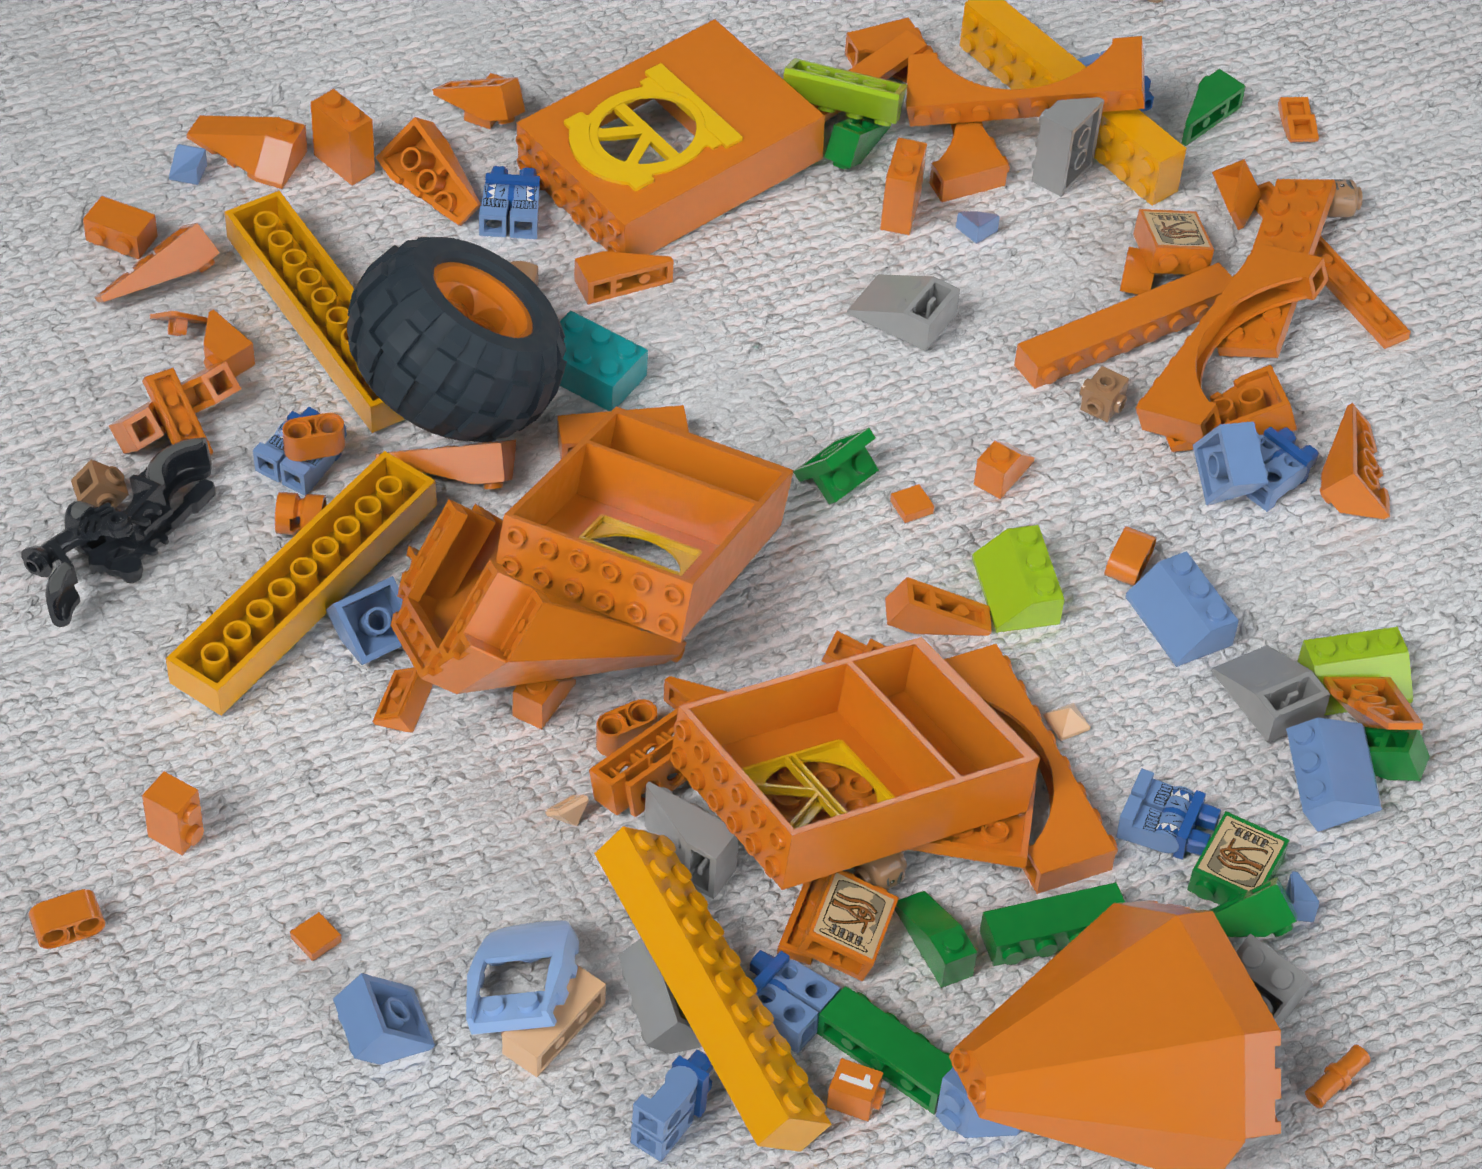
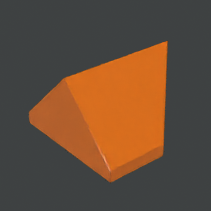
[1212,159,1262,230]

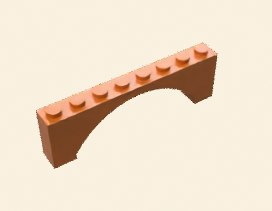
[845,17,1010,202]
[906,36,1145,127]
[1136,243,1328,444]
[944,644,1118,894]

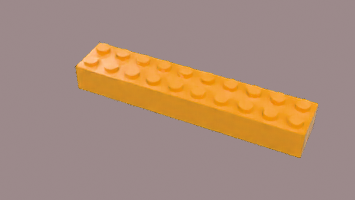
[959,0,1187,206]
[224,191,405,433]
[165,451,437,716]
[594,826,832,1152]

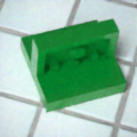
[793,428,879,505]

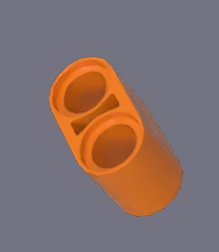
[283,413,345,461]
[1104,526,1157,586]
[596,699,657,757]
[28,889,106,949]

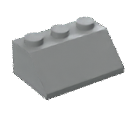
[1032,97,1104,197]
[618,938,702,1054]

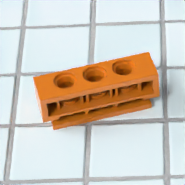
[589,698,697,817]

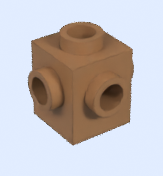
[1079,366,1129,423]
[71,459,129,508]

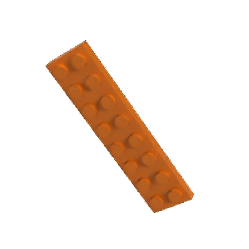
[1217,179,1336,358]

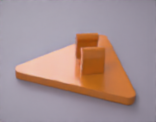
[150,311,208,336]

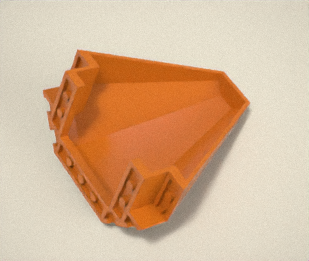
[391,499,687,694]
[949,900,1281,1169]

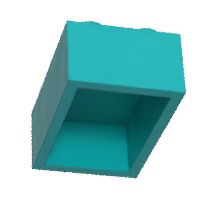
[560,310,648,411]

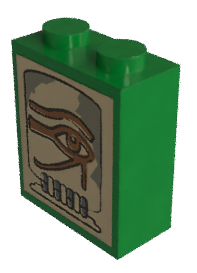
[1187,811,1290,905]

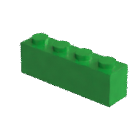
[979,882,1126,967]
[817,986,953,1115]

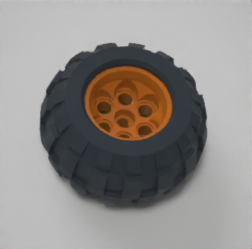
[347,237,567,443]

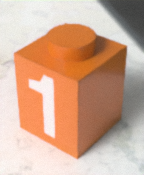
[826,1058,886,1122]

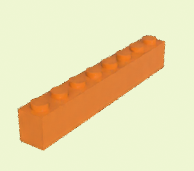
[1014,262,1232,389]

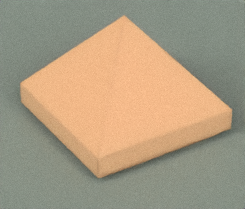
[1044,703,1090,741]
[545,794,589,827]

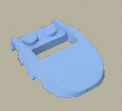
[466,920,579,1035]

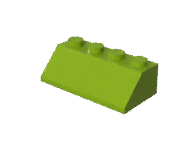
[783,58,907,126]

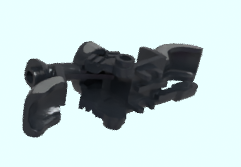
[21,437,215,627]

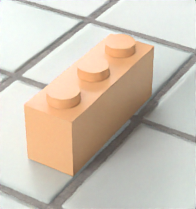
[501,964,606,1077]

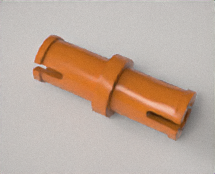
[1305,1045,1371,1108]

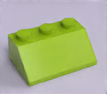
[972,525,1065,633]
[1297,626,1413,716]

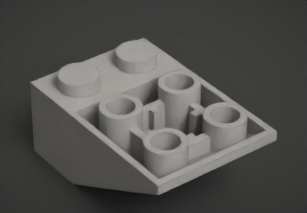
[847,274,960,351]
[1211,645,1330,743]
[644,782,738,899]
[1236,934,1313,1026]

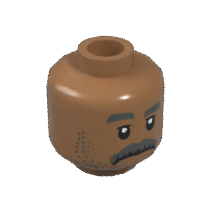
[1327,179,1362,217]
[853,852,907,891]

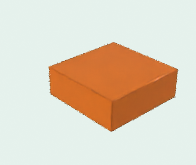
[890,484,934,523]
[290,912,342,961]

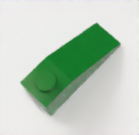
[1181,68,1246,146]
[824,116,891,169]
[1364,727,1430,781]
[1209,877,1297,937]
[894,891,977,988]

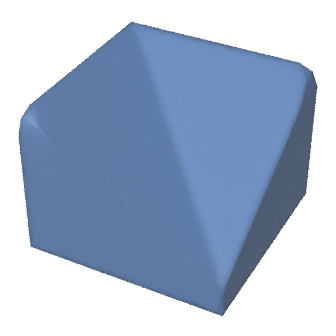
[169,144,207,185]
[956,211,1000,244]
[1285,871,1319,922]

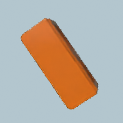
[372,667,433,732]

